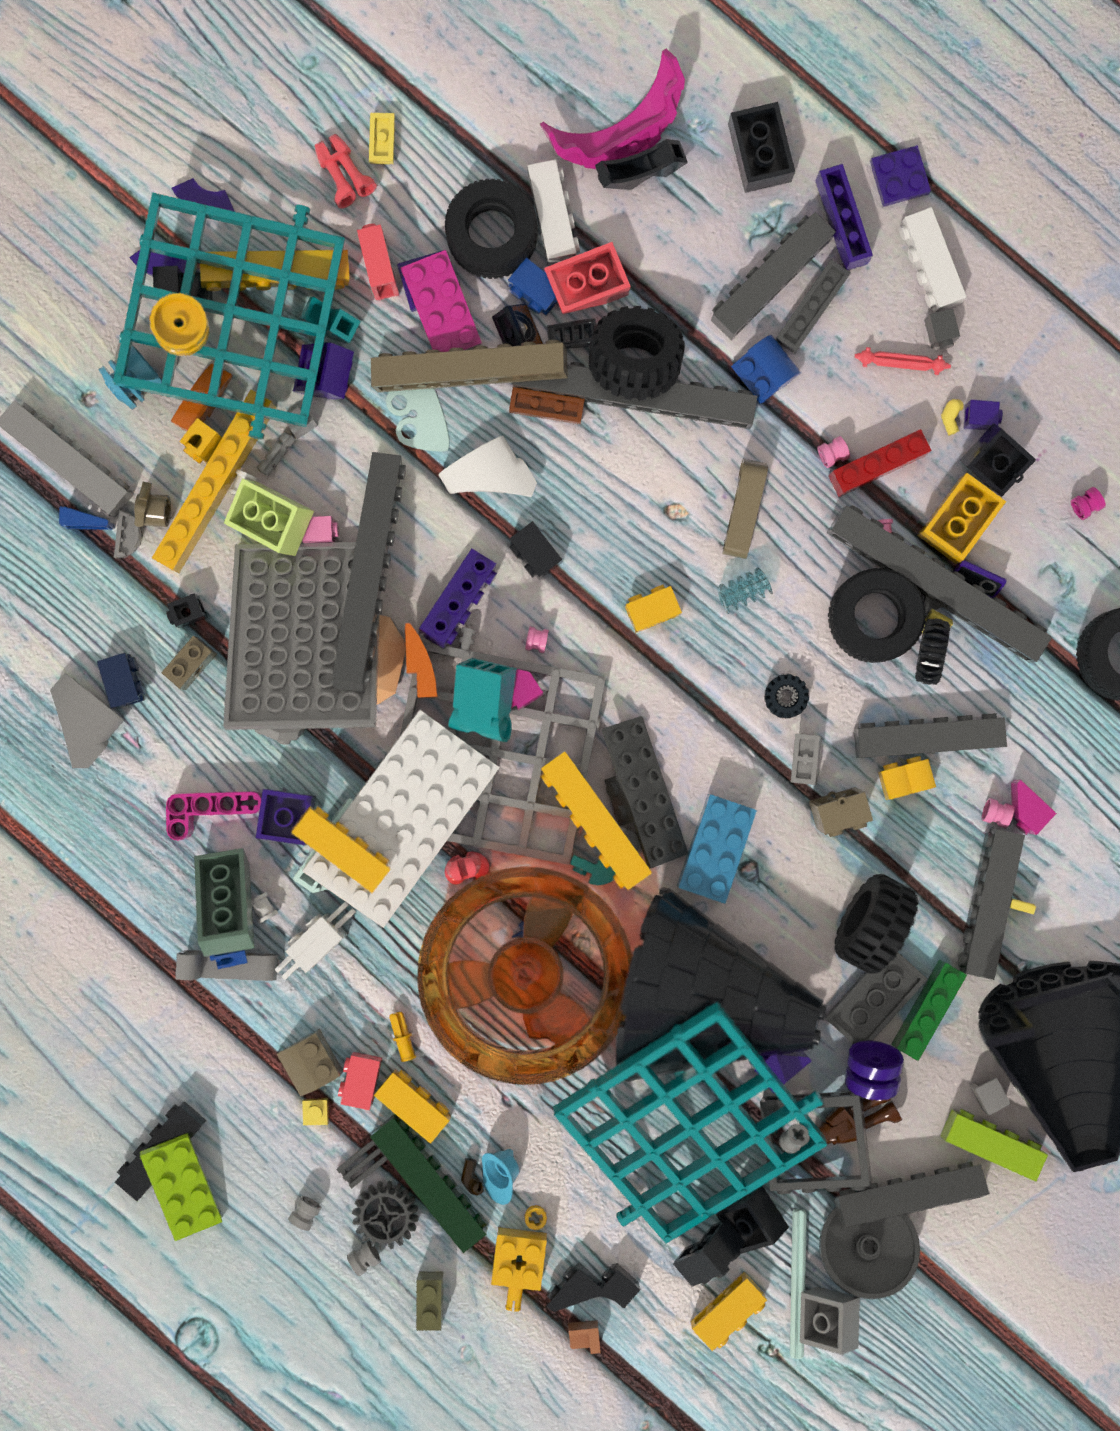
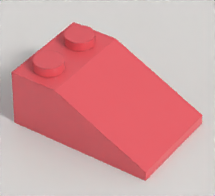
[544,242,631,314]

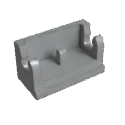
[791,734,822,785]

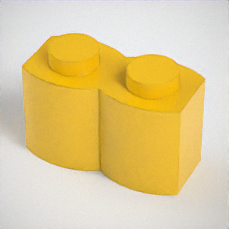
[878,756,936,800]

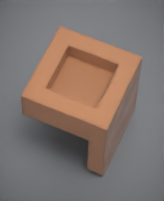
[568,1320,600,1354]

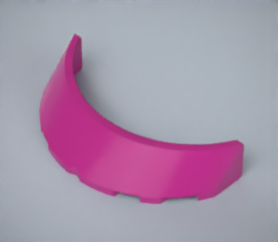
[540,48,685,169]

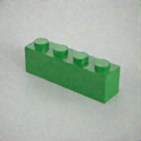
[891,960,967,1061]

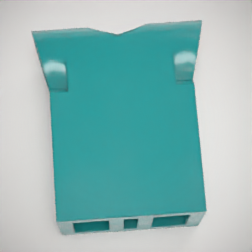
[448,658,517,742]

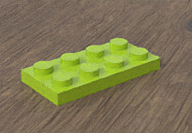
[140,1133,222,1241]

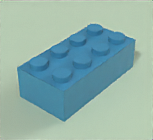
[677,794,757,904]

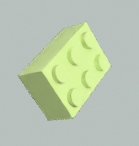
[224,478,314,556]

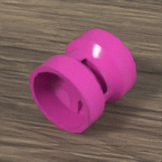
[1071,487,1106,520]

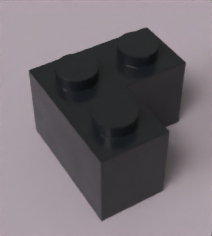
[153,266,213,301]
[673,1219,745,1287]

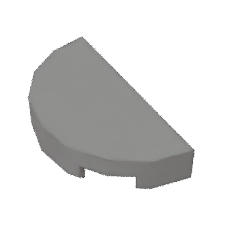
[114,510,143,559]

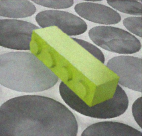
[940,1109,1048,1182]

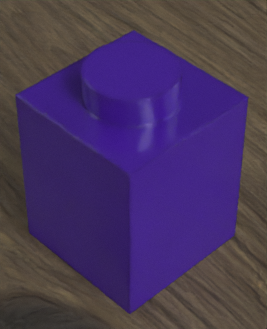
[963,400,1003,431]

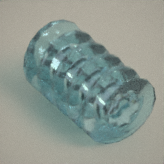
[718,568,773,614]

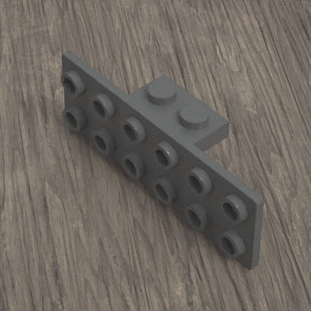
[602,716,688,869]

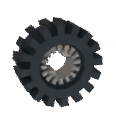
[764,674,809,719]

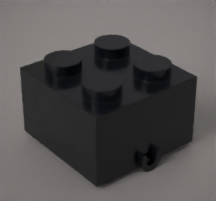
[960,423,1036,497]

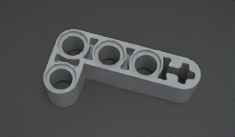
[175,950,278,981]

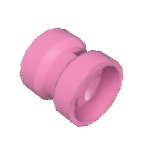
[817,436,850,468]
[981,798,1014,828]

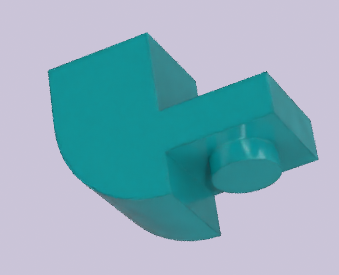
[300,296,361,343]
[570,853,616,885]

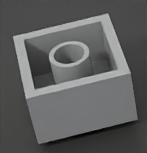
[800,1287,860,1355]

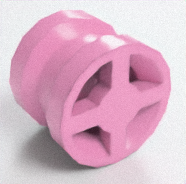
[525,626,549,653]

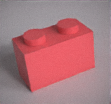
[338,1052,382,1110]

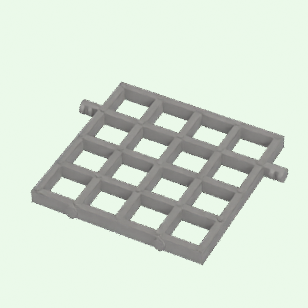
[400,627,606,865]

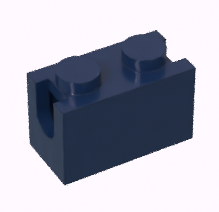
[97,653,146,709]

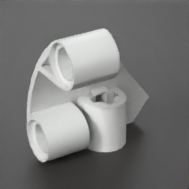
[439,436,537,497]

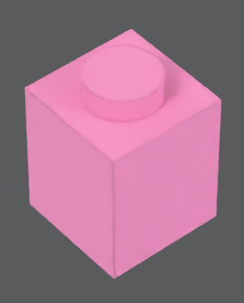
[302,516,339,543]

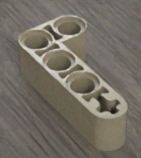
[722,458,768,559]

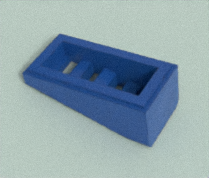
[59,506,114,530]

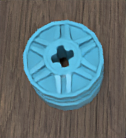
[98,345,162,410]

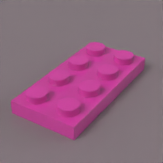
[401,250,482,352]

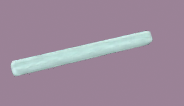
[790,1209,807,1359]

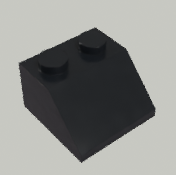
[716,1185,789,1254]

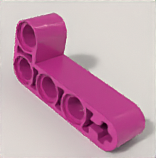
[166,792,262,841]

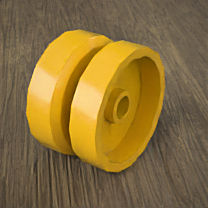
[150,293,210,356]

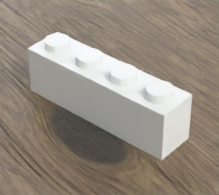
[527,159,580,266]
[899,207,966,313]

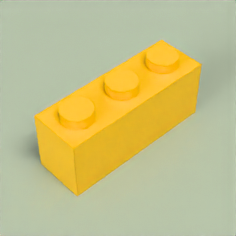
[374,1069,451,1144]
[690,1271,767,1351]

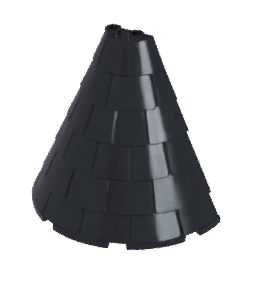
[616,887,827,1082]
[978,961,1120,1172]

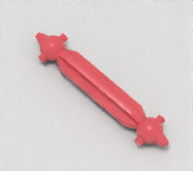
[854,347,951,375]

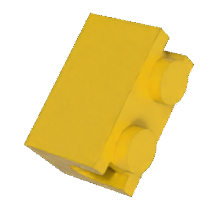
[179,418,222,464]
[625,584,682,633]

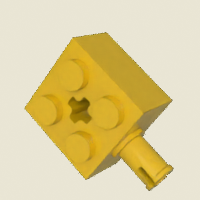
[491,1227,547,1312]

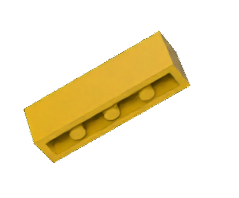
[291,806,391,893]

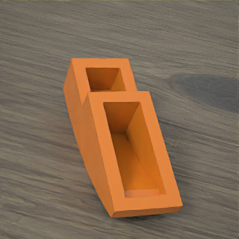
[171,363,233,431]
[405,623,438,698]

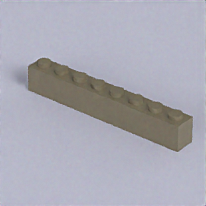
[371,340,568,393]

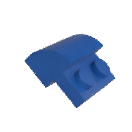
[731,335,801,404]

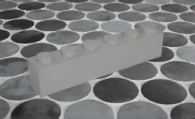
[0,401,133,518]

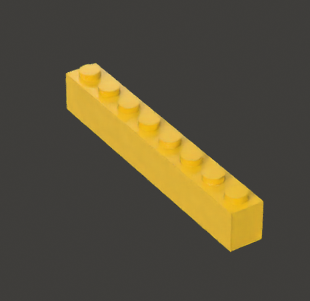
[152,389,277,573]

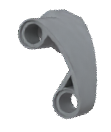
[50,673,124,768]

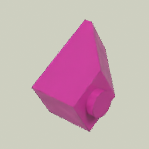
[1011,780,1057,835]

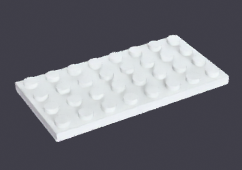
[302,709,500,928]

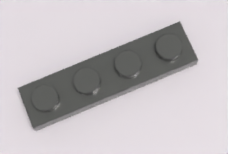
[776,259,851,353]

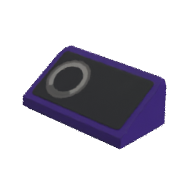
[954,560,1007,598]

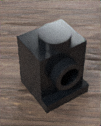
[166,593,208,628]

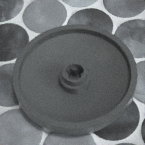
[819,1207,920,1299]

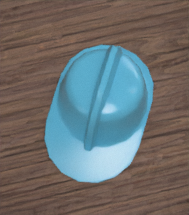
[482,1149,520,1205]

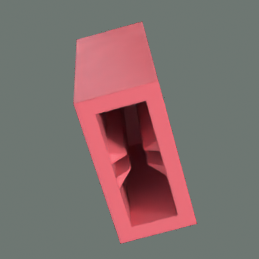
[357,224,399,301]

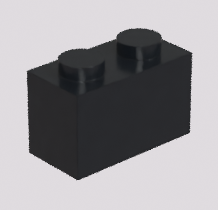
[509,521,562,580]

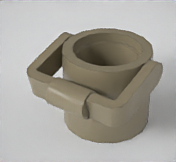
[134,481,171,527]

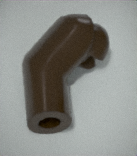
[461,1158,484,1195]

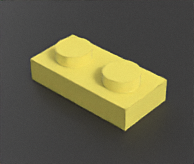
[369,113,395,164]

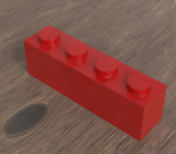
[828,429,931,497]

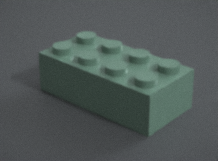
[194,848,254,957]

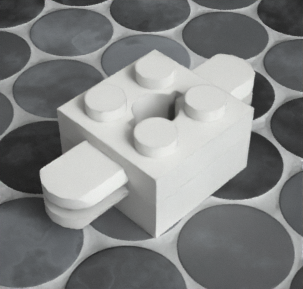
[274,902,356,980]

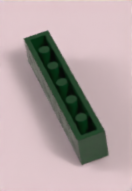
[370,1114,488,1253]

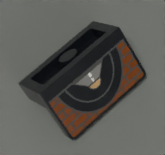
[492,304,543,347]

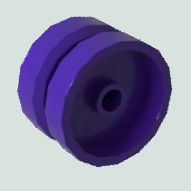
[845,1041,904,1100]

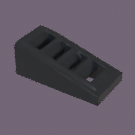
[547,318,596,349]

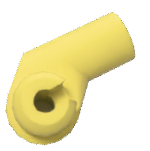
[941,399,964,436]

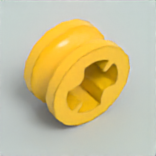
[524,1205,547,1230]

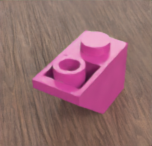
[511,669,543,711]

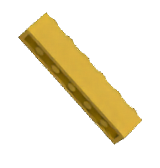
[200,250,350,291]
[541,751,652,890]

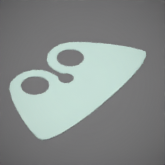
[386,388,449,451]

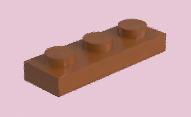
[509,387,585,425]

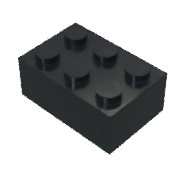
[728,102,795,193]

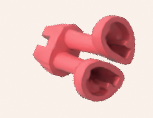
[314,133,377,208]
[445,851,490,884]

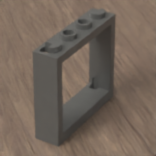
[760,1091,872,1194]

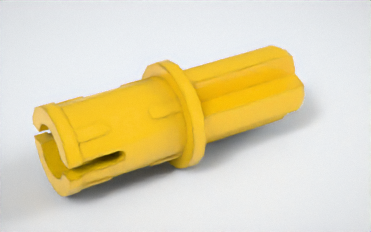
[389,1011,416,1062]

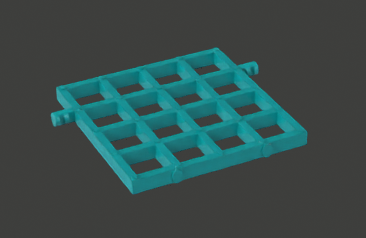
[113,192,345,440]
[553,1002,828,1244]

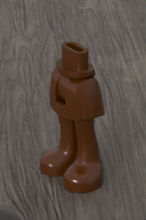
[818,1098,903,1145]

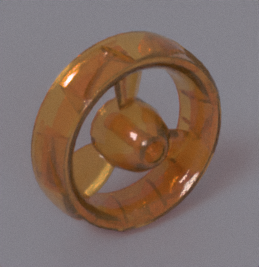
[417,866,632,1085]

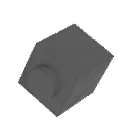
[924,308,960,350]

